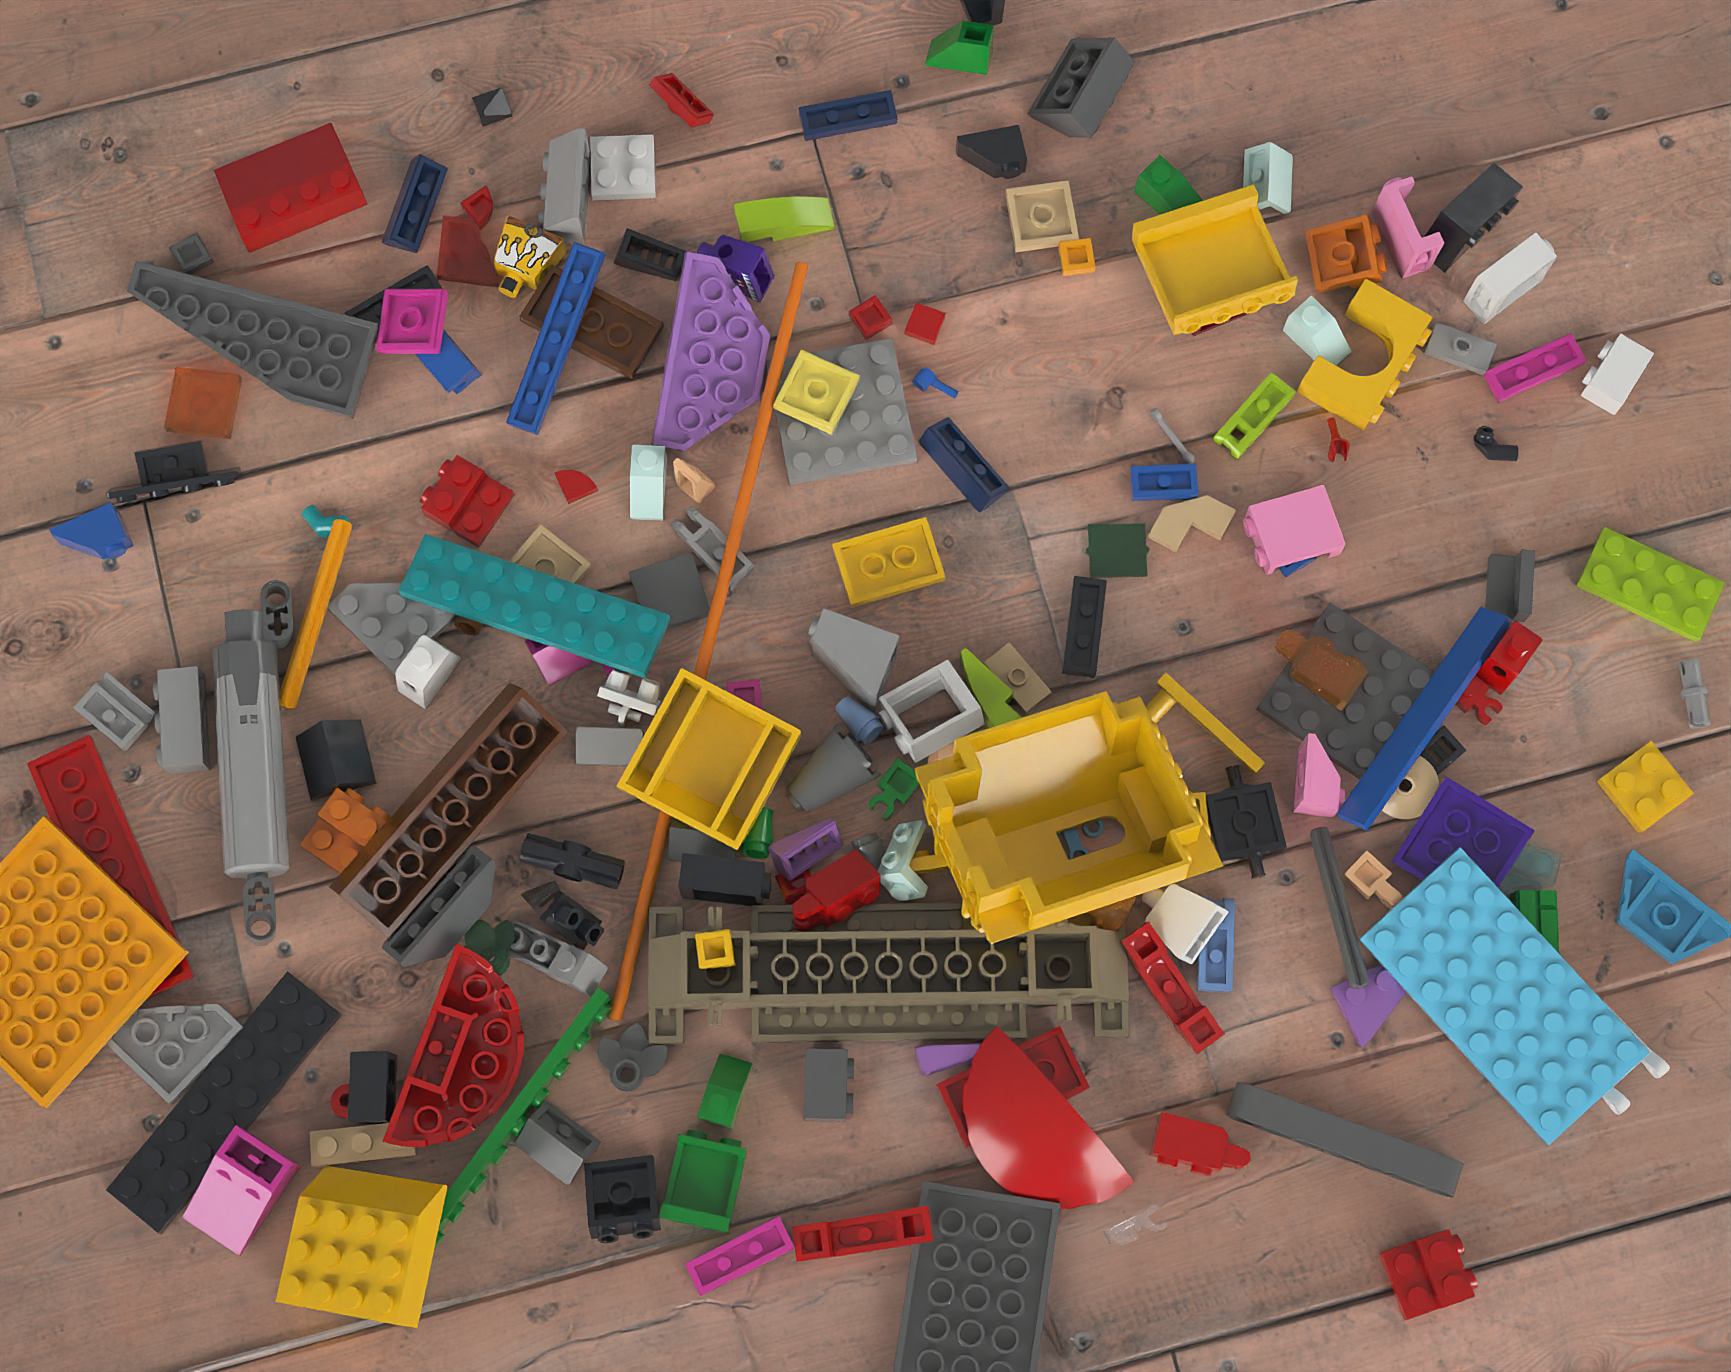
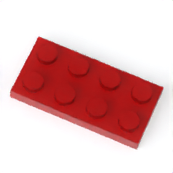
[936,1026,1090,1148]

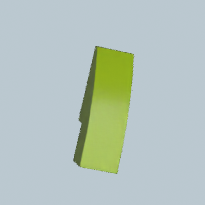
[734,197,835,242]
[960,647,1022,728]

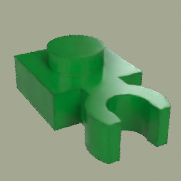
[868,758,920,821]

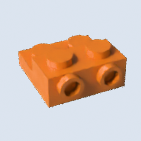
[1305,214,1388,294]
[300,787,391,874]

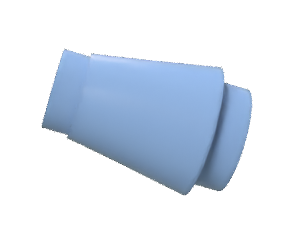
[835,696,884,745]

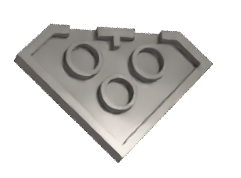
[327,583,458,675]
[106,1004,244,1105]

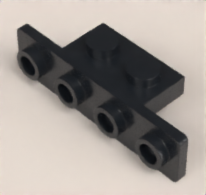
[106,440,241,503]

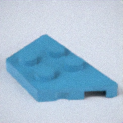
[1616,849,1731,965]

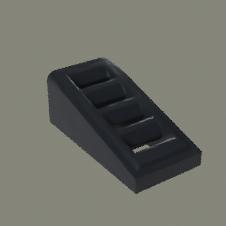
[614,228,687,281]
[1403,725,1467,789]

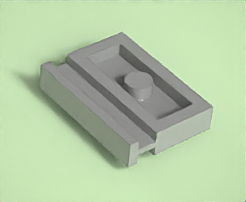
[73,672,155,752]

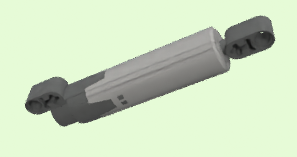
[212,580,293,946]

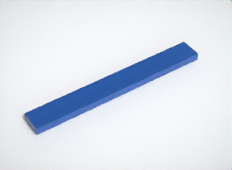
[1337,607,1511,831]

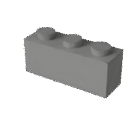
[153,666,210,775]

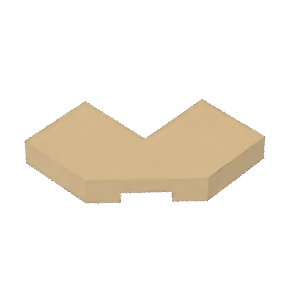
[1147,495,1236,552]

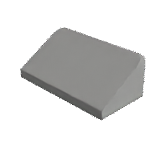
[576,727,645,766]

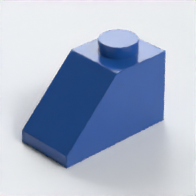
[49,502,134,560]

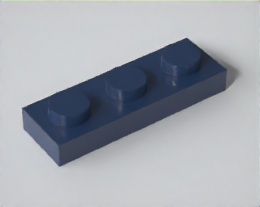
[798,90,898,141]

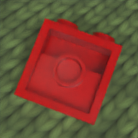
[420,455,515,548]
[1379,1229,1478,1321]

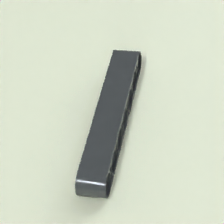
[1226,1082,1464,1198]

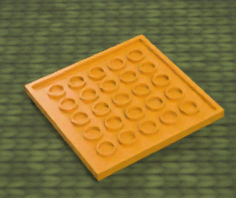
[0,816,189,1108]

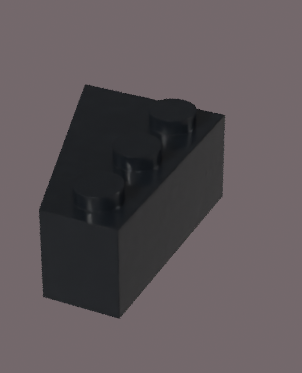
[1424,163,1523,273]

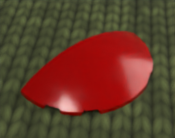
[382,944,524,1147]
[962,1026,1134,1209]

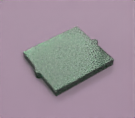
[1085,523,1150,578]

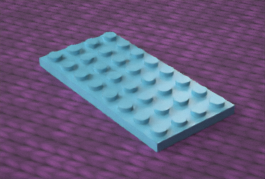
[1358,847,1650,1145]

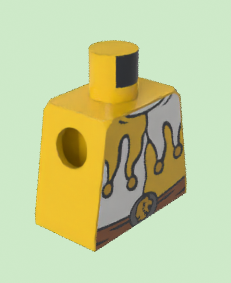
[494,215,566,298]

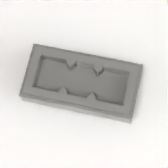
[1424,322,1497,375]

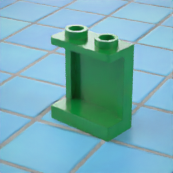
[659,1130,747,1234]

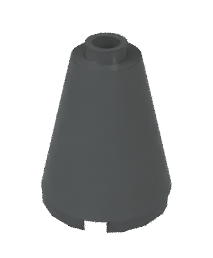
[787,723,882,812]

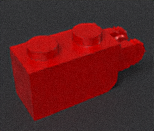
[792,849,881,932]
[1149,1112,1252,1176]

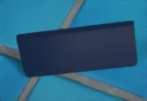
[382,154,448,253]
[919,417,1011,512]

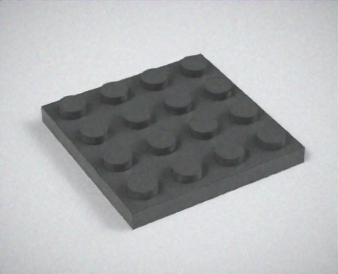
[1256,603,1435,780]

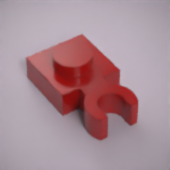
[1455,675,1503,725]

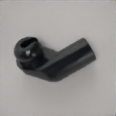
[1473,426,1518,461]

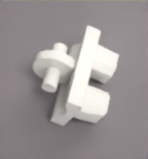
[597,668,661,727]

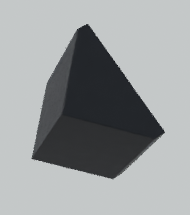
[296,719,377,801]

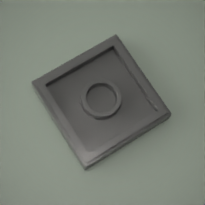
[629,552,710,630]

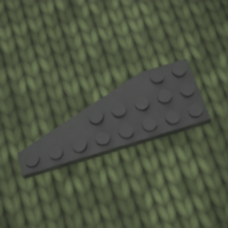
[127,261,379,418]

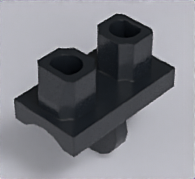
[539,890,604,950]

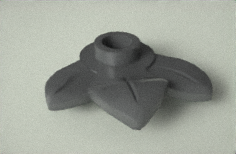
[598,1023,667,1092]

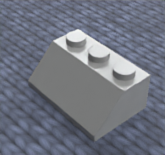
[538,128,591,244]

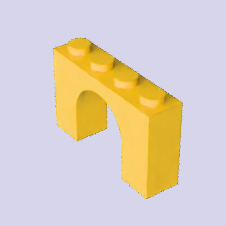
[1297,279,1433,431]

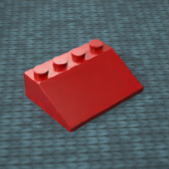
[214,123,367,253]

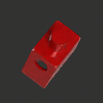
[1476,621,1543,695]

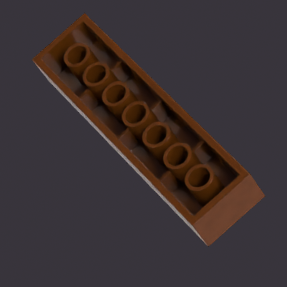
[329,683,568,938]

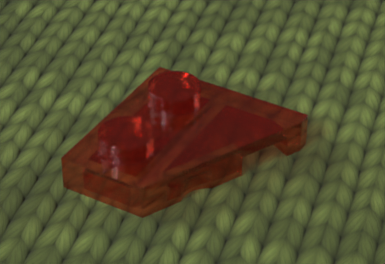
[436,215,499,287]

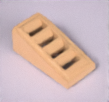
[673,458,716,504]

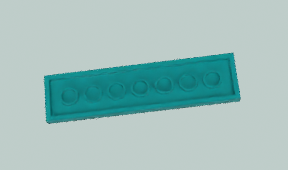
[399,534,670,678]

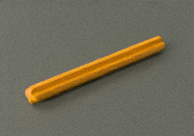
[280,519,353,709]

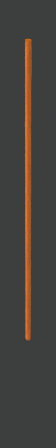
[608,262,808,1022]

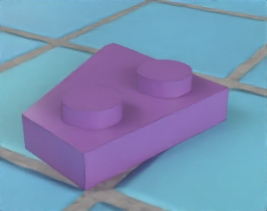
[1330,964,1406,1048]

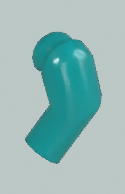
[301,505,350,538]

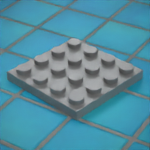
[766,338,917,485]

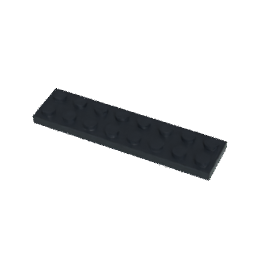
[106,971,342,1234]

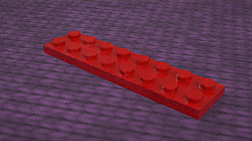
[27,735,195,1000]

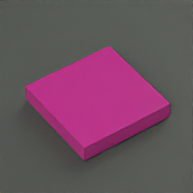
[376,289,448,354]

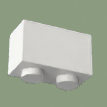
[1580,333,1654,415]

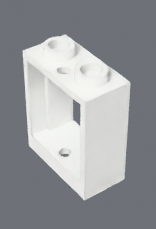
[1463,233,1557,324]
[878,660,985,763]

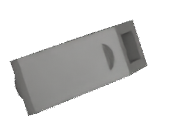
[497,920,608,997]

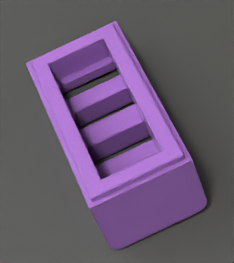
[768,818,843,881]
[914,1043,981,1076]

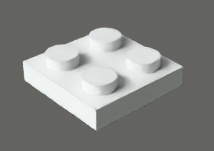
[590,135,656,200]

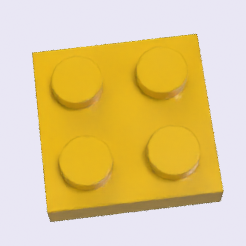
[1597,741,1694,834]

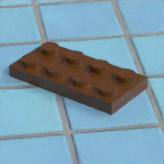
[519,264,664,380]

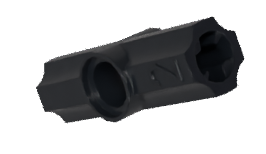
[519,833,626,889]

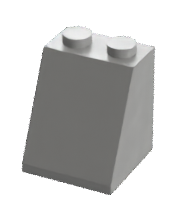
[808,608,899,712]

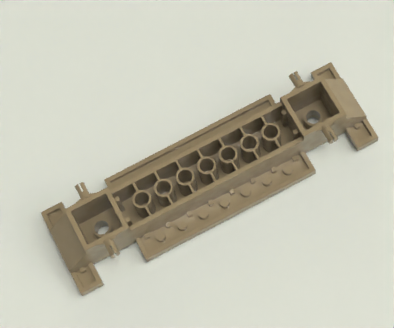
[648,900,1130,1044]

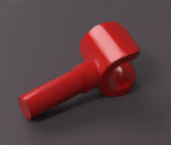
[1327,417,1350,462]

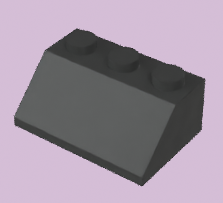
[1027,37,1135,138]

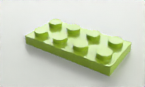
[1576,526,1725,642]

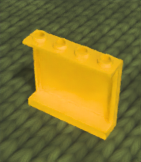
[1132,184,1298,335]

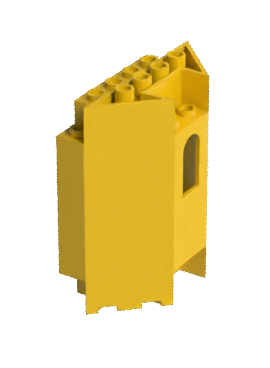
[914,691,1223,944]

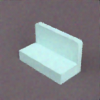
[1243,142,1293,214]

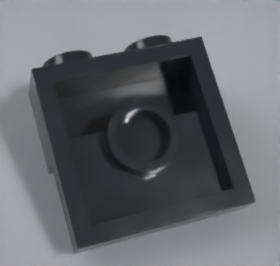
[584,1155,661,1243]

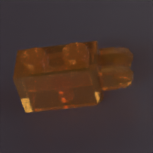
[1275,629,1369,711]

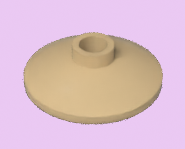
[1382,756,1439,820]

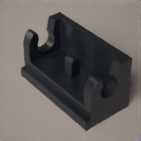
[348,1051,397,1124]

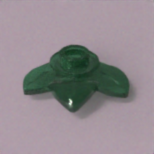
[464,919,515,976]

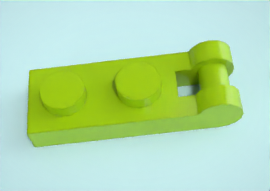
[1213,372,1296,460]

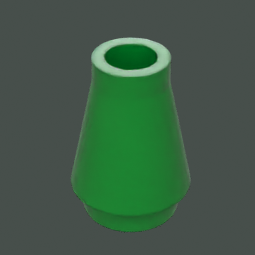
[741,807,773,859]

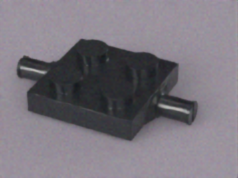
[1206,765,1287,879]

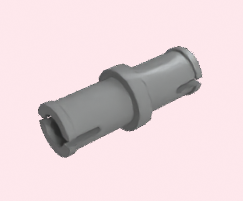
[1678,659,1711,729]

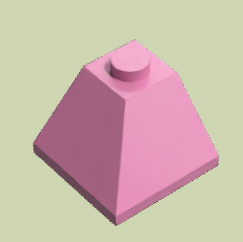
[1293,733,1345,817]

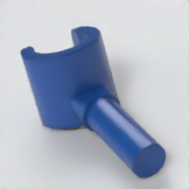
[912,368,959,398]

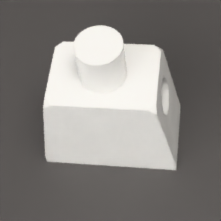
[395,634,462,709]
[1142,883,1229,964]

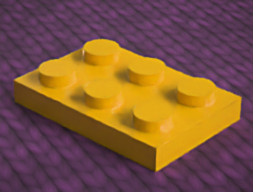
[832,517,946,608]

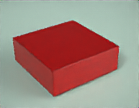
[849,295,893,340]
[904,302,946,345]

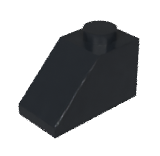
[956,125,1027,179]

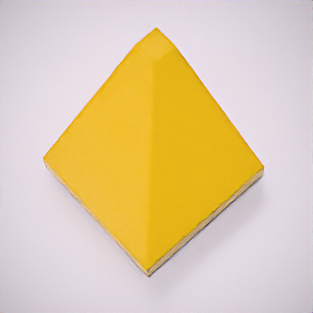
[695,929,736,969]

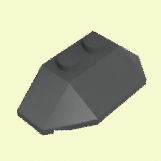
[382,845,496,967]

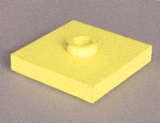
[773,349,860,435]

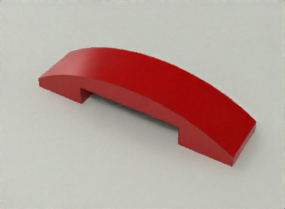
[1120,921,1225,1054]
[792,1206,934,1262]

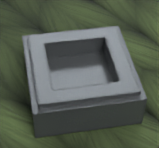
[169,233,214,275]

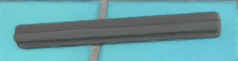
[1310,827,1369,989]

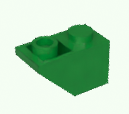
[925,21,994,75]

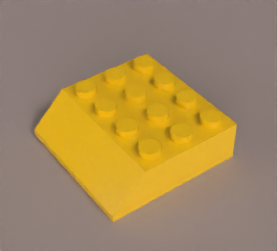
[616,668,801,850]
[275,1166,448,1328]

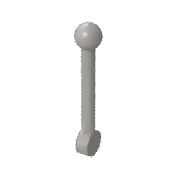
[1150,408,1195,464]

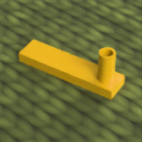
[1145,673,1265,775]

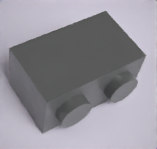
[804,1048,854,1122]

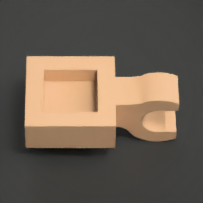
[1343,851,1403,909]

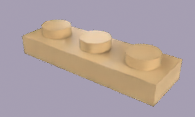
[310,1123,418,1167]

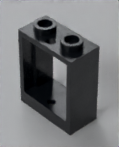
[678,853,772,906]

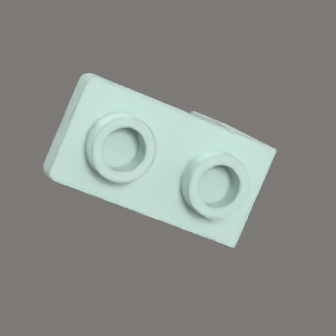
[878,820,928,901]

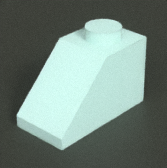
[1283,296,1352,366]
[630,445,667,521]

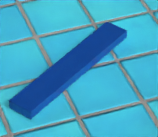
[506,242,606,435]

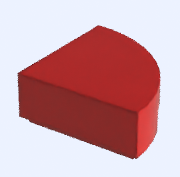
[460,186,493,231]
[554,470,598,504]

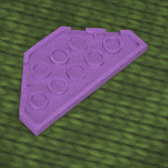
[651,251,770,451]

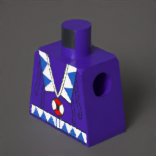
[697,235,775,303]

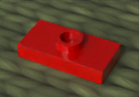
[649,73,714,128]

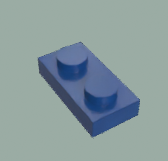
[1130,464,1198,501]

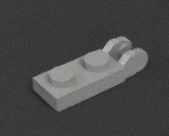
[671,506,755,590]

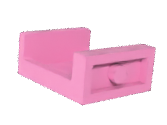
[1372,176,1444,279]
[1243,485,1346,575]

